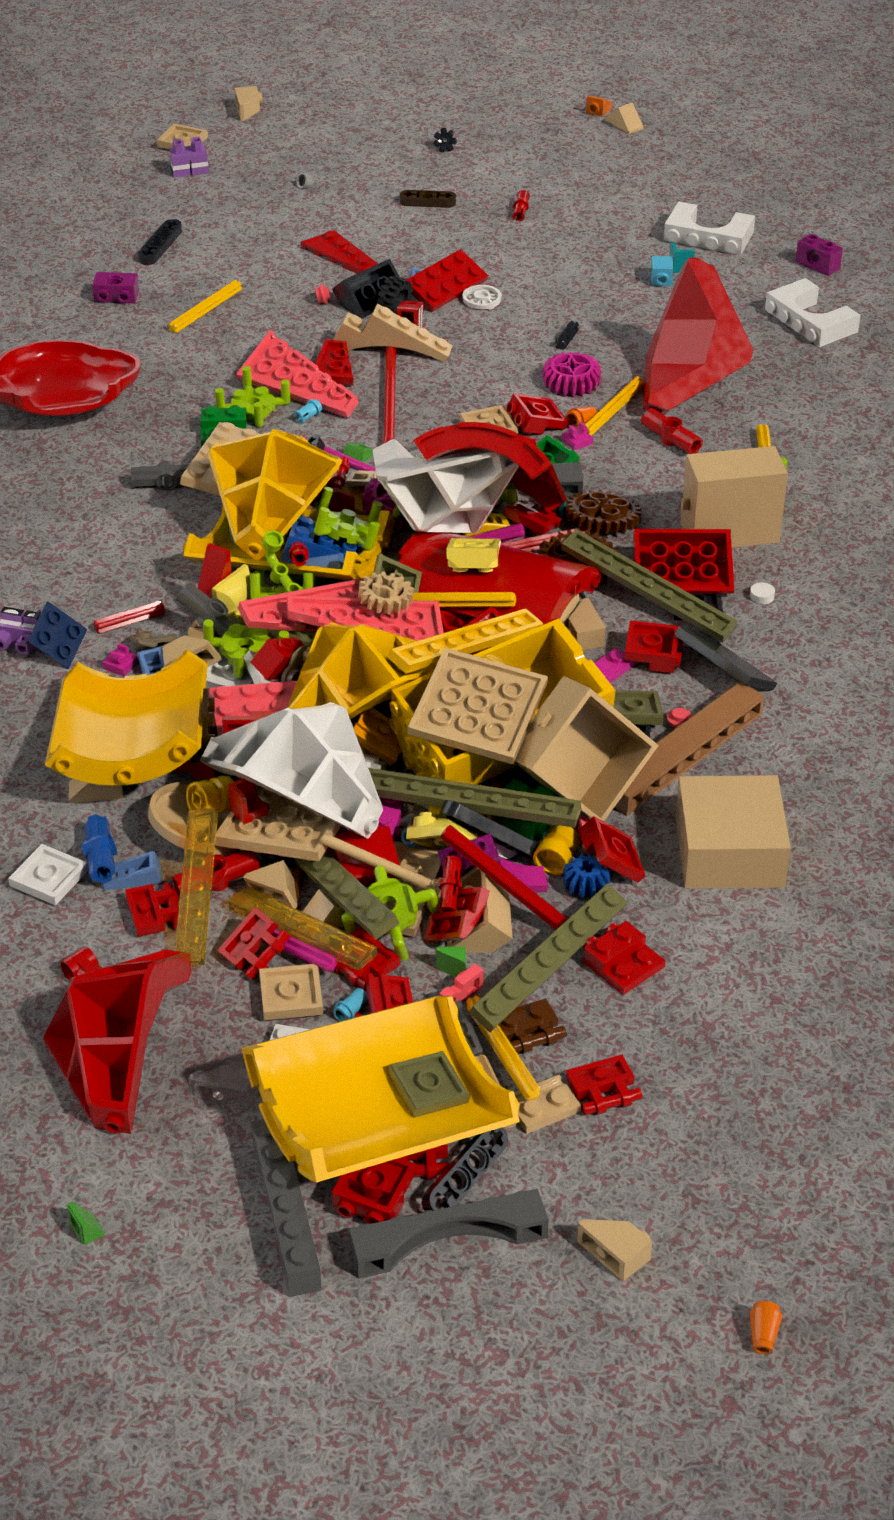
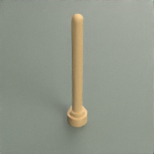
[320,834,442,901]

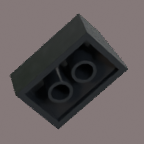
[332,259,400,319]

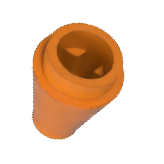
[565,406,597,428]
[749,1301,783,1355]

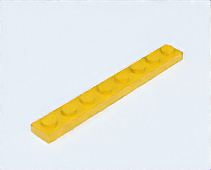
[388,608,543,674]

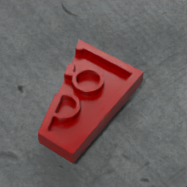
[315,339,354,386]

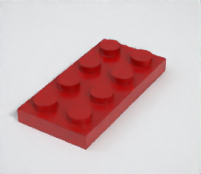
[406,249,489,312]

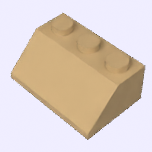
[447,867,513,953]

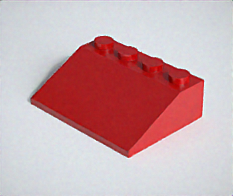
[632,529,734,594]

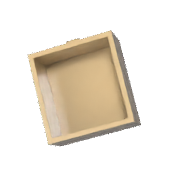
[681,446,788,547]
[514,676,659,821]
[675,775,791,888]

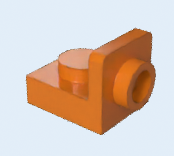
[586,95,612,117]

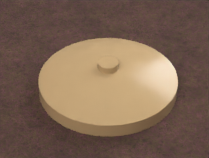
[148,781,242,855]

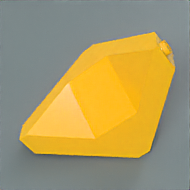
[207,429,342,560]
[287,622,437,719]

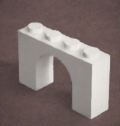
[663,201,755,255]
[765,278,860,347]

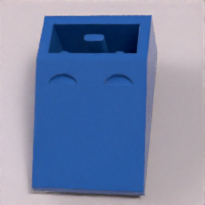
[281,516,362,564]

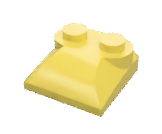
[447,538,501,572]
[212,564,251,625]
[406,812,479,850]

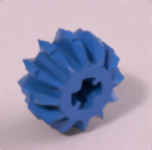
[563,853,610,900]

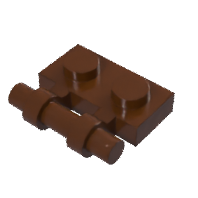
[499,998,567,1054]

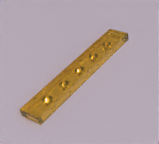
[175,808,218,966]
[228,887,378,970]

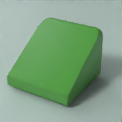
[343,442,373,463]
[436,946,466,977]
[67,1202,105,1245]

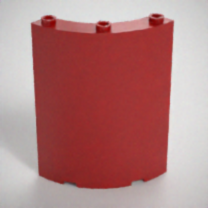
[413,422,568,514]
[399,532,601,625]

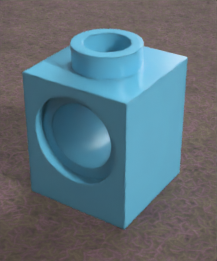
[651,256,673,286]

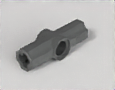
[131,461,189,490]
[176,582,242,637]

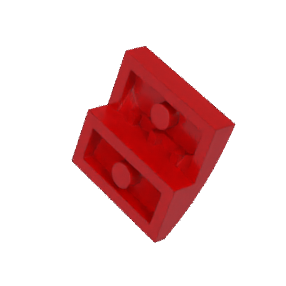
[333,826,400,885]
[424,887,490,942]

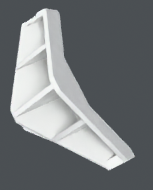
[373,439,519,533]
[200,702,383,839]

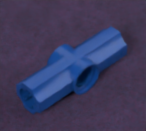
[82,814,117,884]

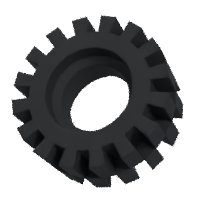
[377,276,413,314]

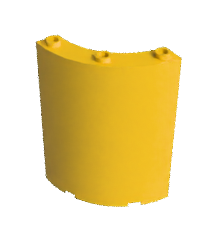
[183,506,395,581]
[45,649,208,786]
[241,996,520,1183]

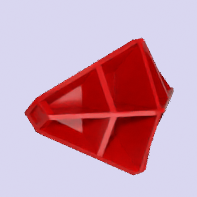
[642,257,754,415]
[43,949,192,1134]

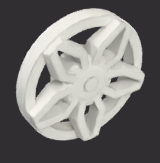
[463,285,501,310]

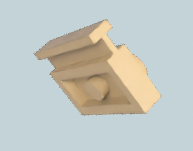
[514,1075,581,1134]

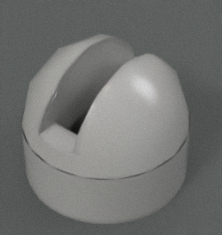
[296,172,313,189]

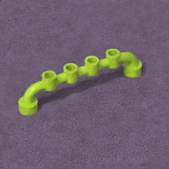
[262,530,316,637]

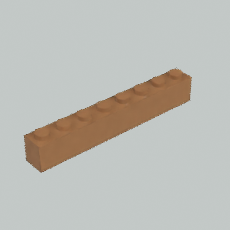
[614,682,765,816]

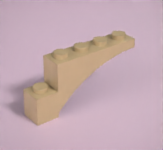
[333,304,453,362]

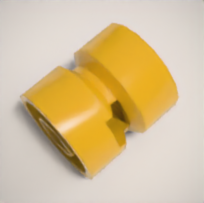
[186,775,234,818]
[533,824,580,876]

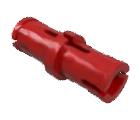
[512,190,530,221]
[289,542,309,566]
[438,856,463,913]

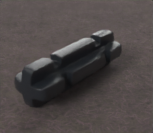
[555,321,579,350]

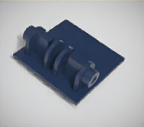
[27,601,87,669]

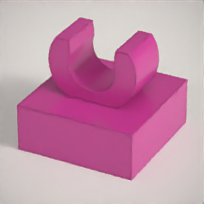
[562,422,593,451]
[102,643,138,676]

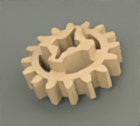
[358,572,414,614]

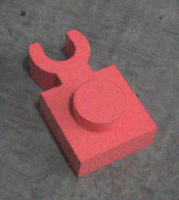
[440,963,484,1004]

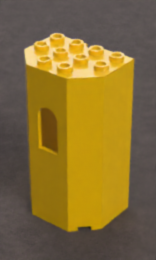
[389,618,616,785]

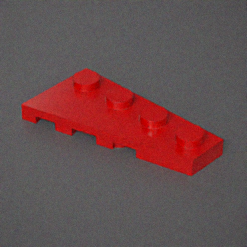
[300,230,378,274]

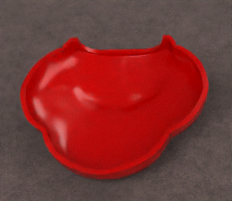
[0,340,140,416]

